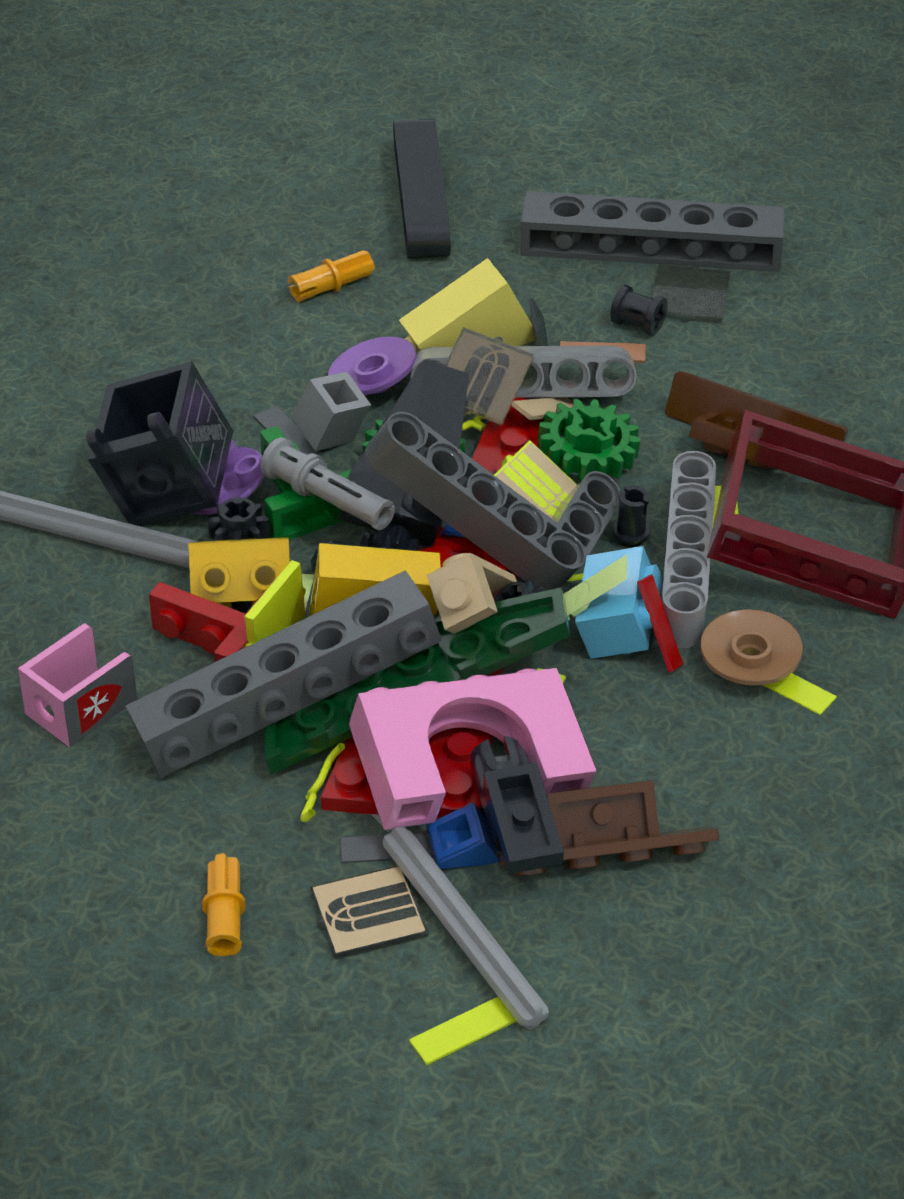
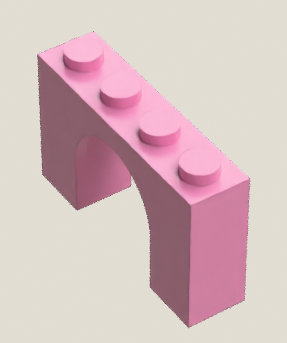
[349,668,596,830]

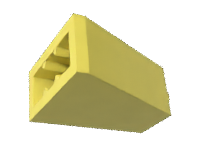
[399,258,535,353]

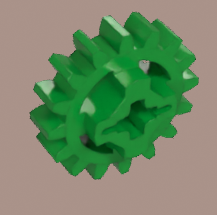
[537,399,641,482]

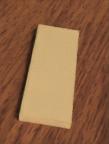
[511,397,573,420]

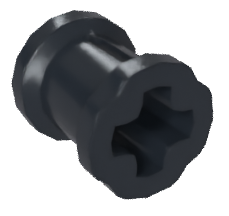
[610,285,668,336]

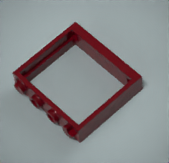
[707,410,904,619]

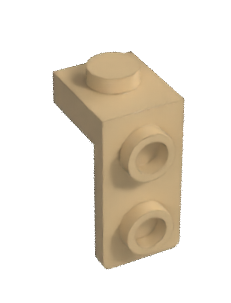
[427,553,517,634]

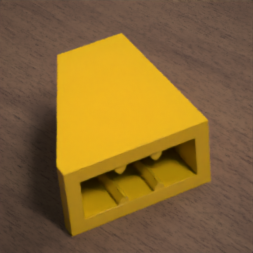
[309,543,441,617]

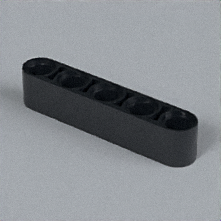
[393,119,451,258]

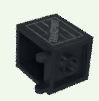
[86,361,233,526]

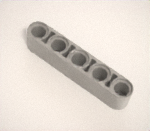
[410,346,637,398]
[662,451,716,648]

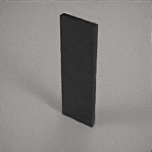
[529,298,549,346]

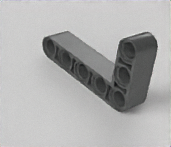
[366,412,620,590]

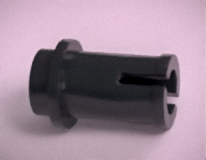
[612,485,651,547]

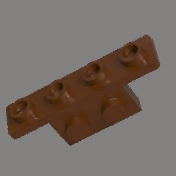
[665,371,848,469]
[498,780,719,876]

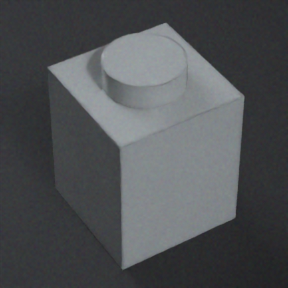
[292,372,371,451]

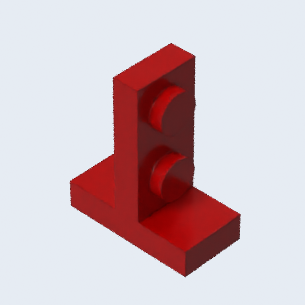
[149,582,267,662]

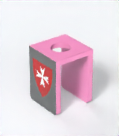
[18,623,137,747]

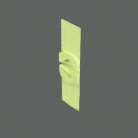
[564,554,627,620]

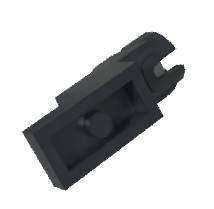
[470,736,564,874]

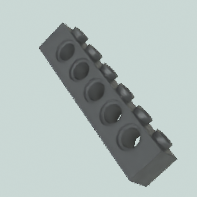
[521,191,785,272]
[125,570,442,778]

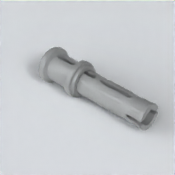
[260,437,395,530]

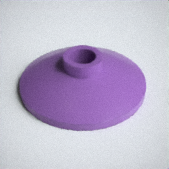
[328,337,417,395]

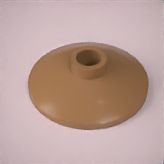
[700,609,803,685]

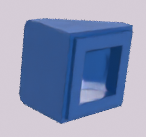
[426,802,499,869]

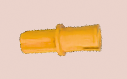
[288,250,375,303]
[202,853,246,956]

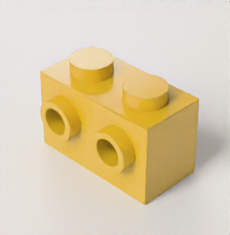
[188,537,290,609]

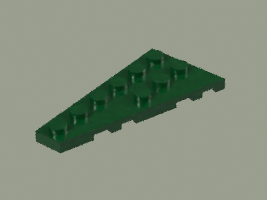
[265,587,570,774]

